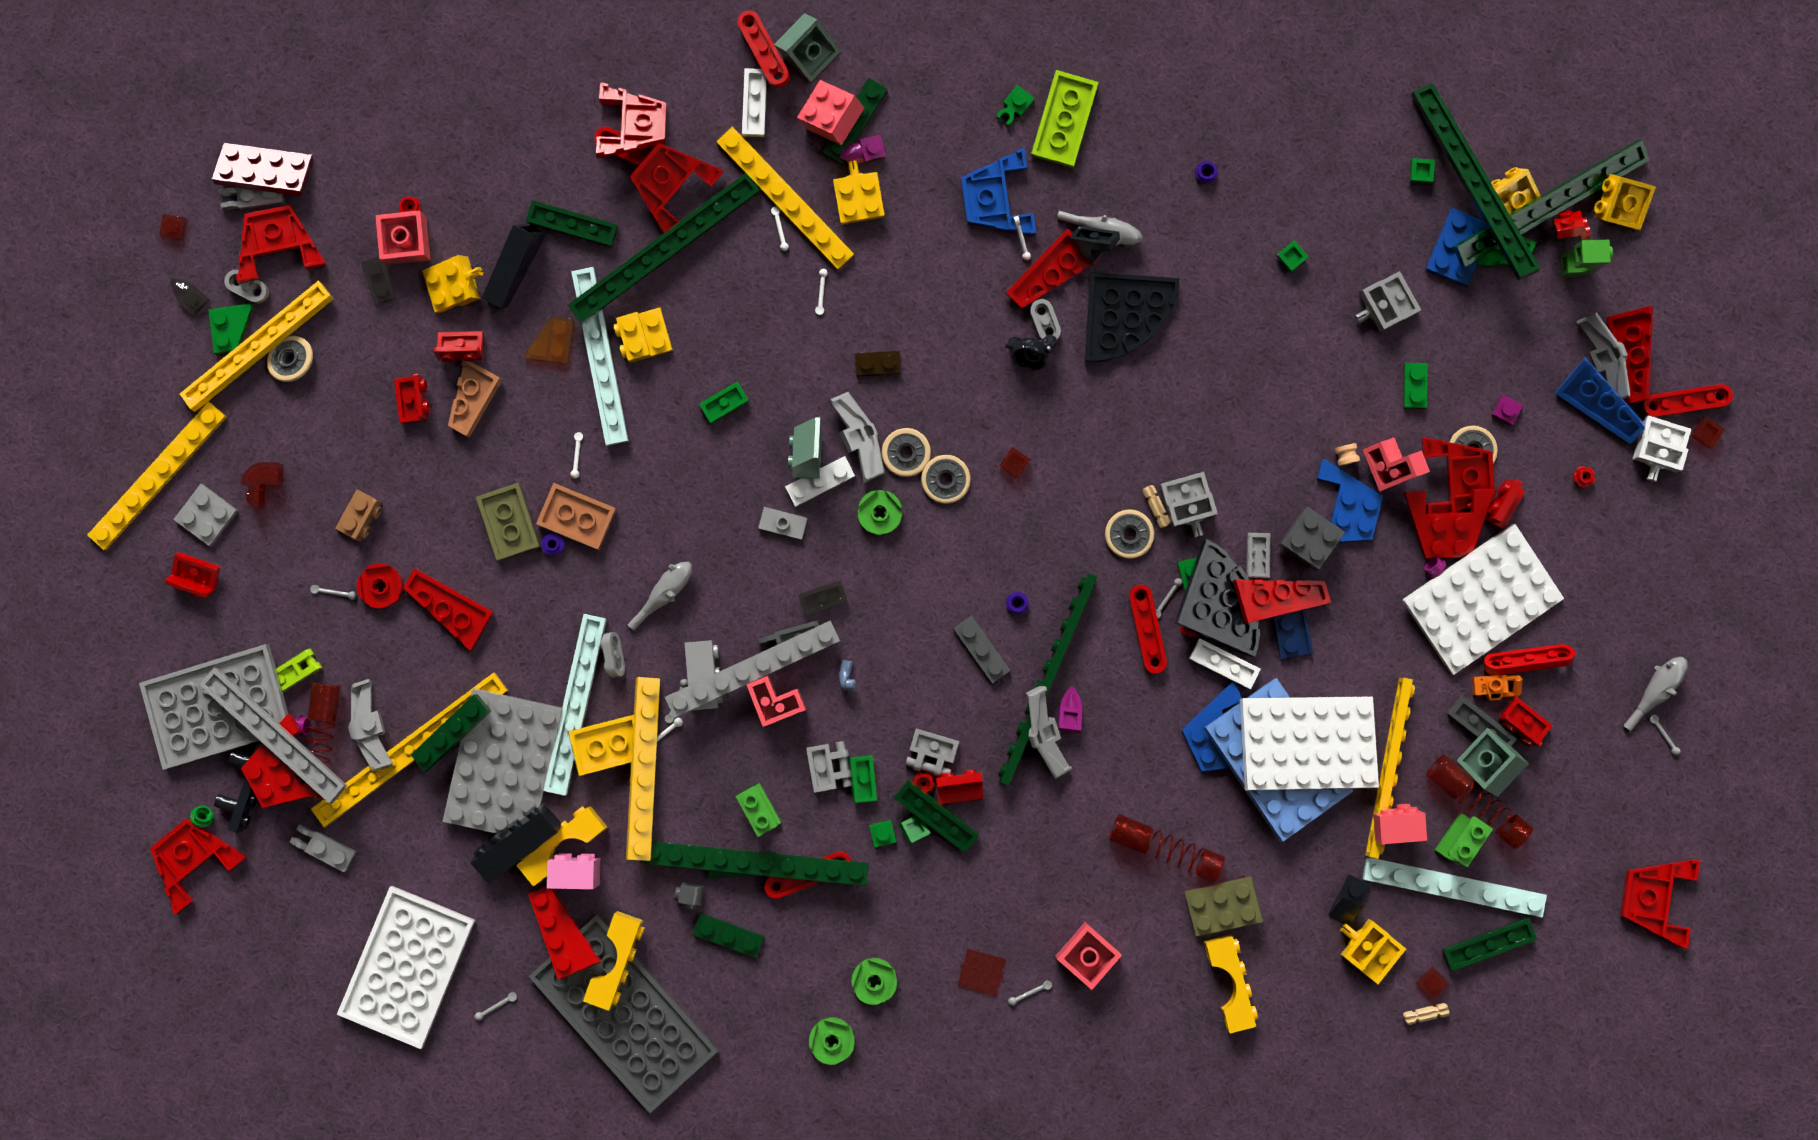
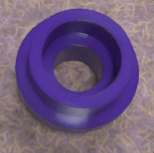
[1195,161,1218,184]
[542,533,565,556]
[1006,592,1029,615]

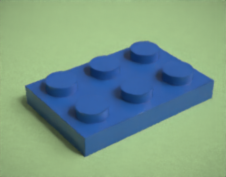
[1425,208,1487,287]

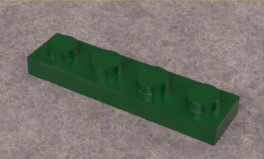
[823,78,887,165]
[526,200,619,247]
[411,694,491,772]
[894,779,979,853]
[1442,917,1537,971]

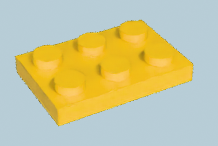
[568,715,634,776]

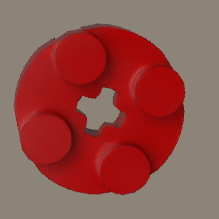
[357,563,404,609]

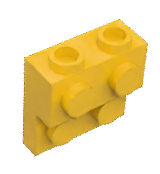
[1491,167,1541,214]
[1594,174,1656,230]
[614,307,673,363]

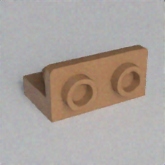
[335,489,382,542]

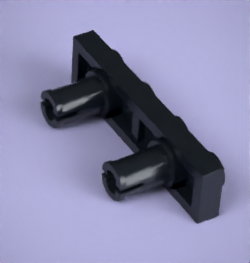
[214,743,262,833]

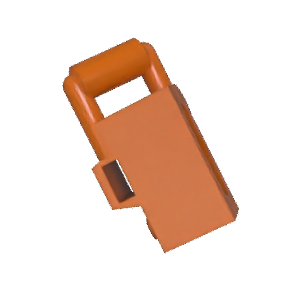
[1471,675,1523,701]

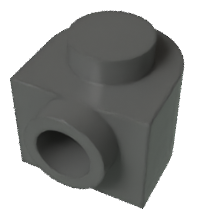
[674,882,704,909]

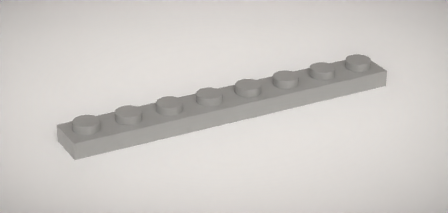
[665,620,840,718]
[199,668,348,803]

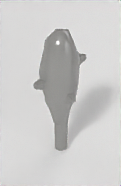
[1057,211,1143,248]
[628,562,692,630]
[1623,656,1688,731]

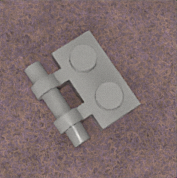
[905,728,959,778]
[806,741,852,793]

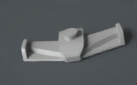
[1577,313,1631,399]
[827,392,885,483]
[348,679,394,772]
[1026,686,1072,779]

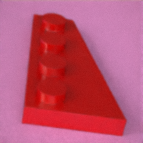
[1005,229,1099,309]
[1607,306,1653,404]
[403,568,494,651]
[1233,579,1331,624]
[528,886,602,980]

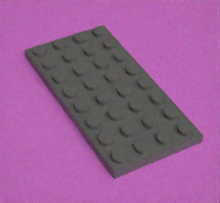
[529,914,719,1113]

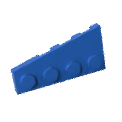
[1556,357,1645,444]

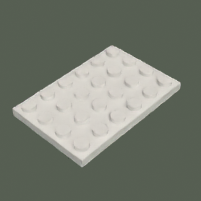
[1402,524,1564,675]
[1240,697,1379,791]
[337,886,475,1049]

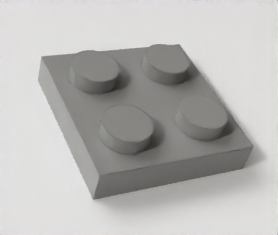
[173,484,238,546]

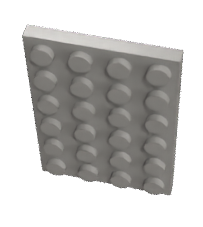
[139,644,288,770]
[442,688,562,834]

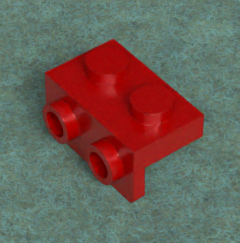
[1553,210,1591,241]
[434,332,484,363]
[394,373,430,424]
[1485,479,1525,529]
[165,552,221,598]
[1498,697,1553,747]
[936,770,984,805]

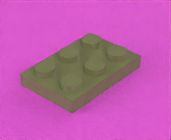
[476,483,541,561]
[1185,876,1264,936]

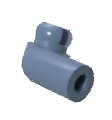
[839,659,856,691]

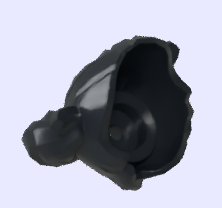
[1005,335,1057,371]

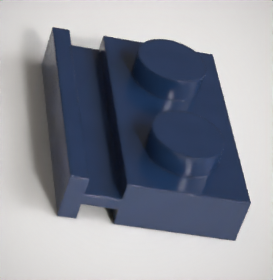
[1273,610,1313,659]

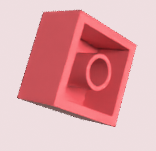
[797,80,864,145]
[375,211,431,265]
[1056,922,1122,990]

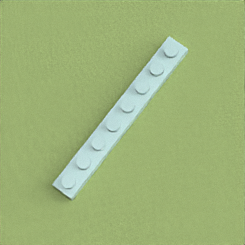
[571,267,629,446]
[543,614,607,796]
[1362,857,1547,918]

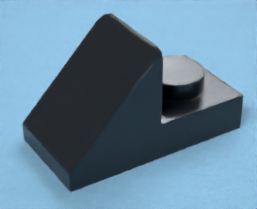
[1069,226,1120,263]
[1328,874,1370,925]

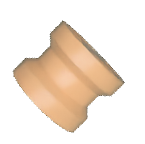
[1334,443,1361,466]

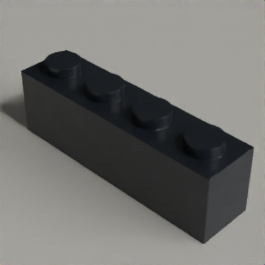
[470,803,562,883]

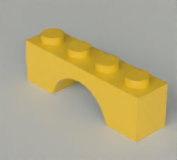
[516,806,607,887]
[583,911,645,1011]
[1203,934,1258,1033]

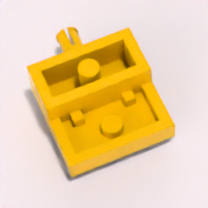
[833,161,885,225]
[422,255,483,313]
[1340,919,1406,984]

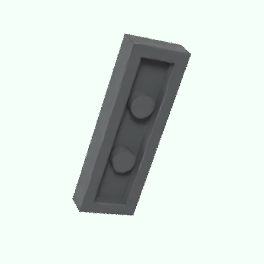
[953,615,1011,683]
[1448,695,1517,746]

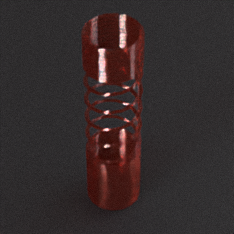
[299,683,341,799]
[1426,754,1533,849]
[1109,814,1225,883]

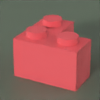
[1363,438,1430,491]
[746,676,807,727]
[1373,804,1427,844]

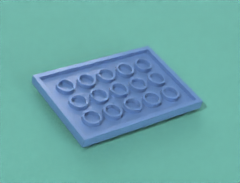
[1203,678,1353,842]

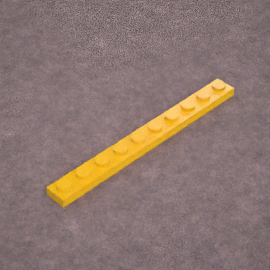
[311,673,508,827]

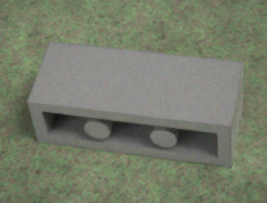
[685,640,723,711]

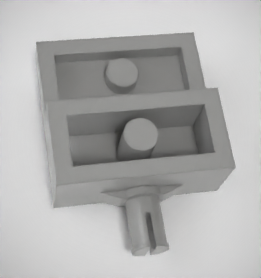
[1354,271,1421,332]
[1160,472,1218,538]

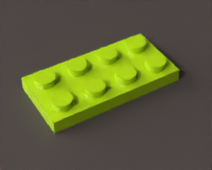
[1031,70,1099,168]

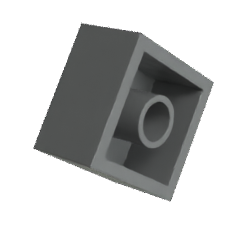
[1278,506,1345,571]

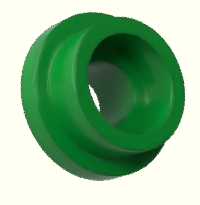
[190,806,214,828]

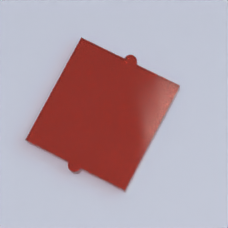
[958,948,1006,996]

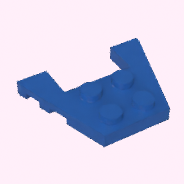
[961,148,1036,235]
[1317,459,1383,542]
[1182,682,1242,771]

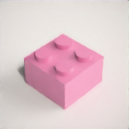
[547,853,601,889]

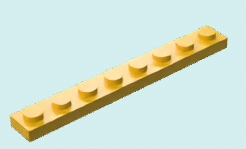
[716,127,854,270]
[180,280,334,412]
[88,402,227,550]
[626,677,660,861]
[1365,678,1415,859]

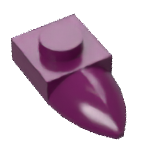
[840,135,886,163]
[1058,687,1082,734]

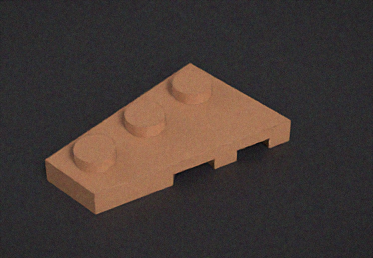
[448,360,503,438]

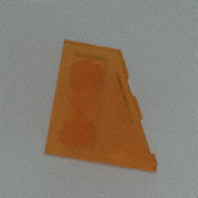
[524,316,574,364]

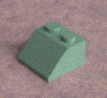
[774,13,841,82]
[788,417,822,478]
[1457,728,1529,797]

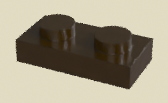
[855,351,901,376]

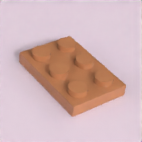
[536,483,617,550]

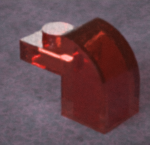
[241,462,284,509]

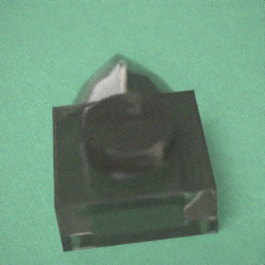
[171,278,210,316]

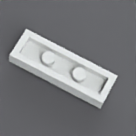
[742,68,767,137]
[785,456,855,507]
[1189,638,1260,689]

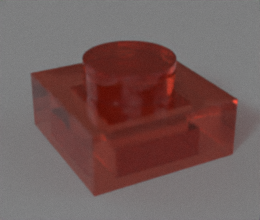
[159,214,187,240]
[1691,417,1725,449]
[999,447,1031,479]
[1416,967,1449,1000]

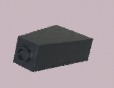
[482,224,546,310]

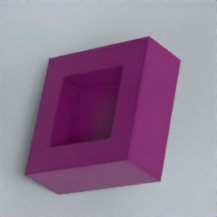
[1492,395,1523,425]

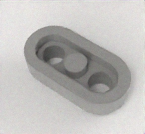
[224,270,269,304]
[1030,299,1061,341]
[600,632,625,678]

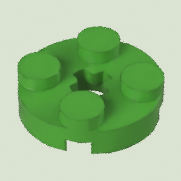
[858,490,902,535]
[851,958,897,1005]
[809,1017,855,1065]

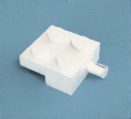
[1633,416,1691,482]

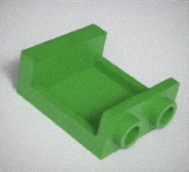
[735,783,782,837]
[1435,813,1493,867]

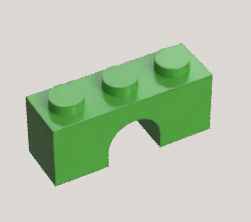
[1561,240,1613,277]

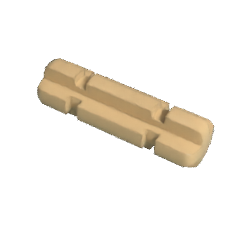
[1143,485,1171,528]
[1403,1003,1449,1025]

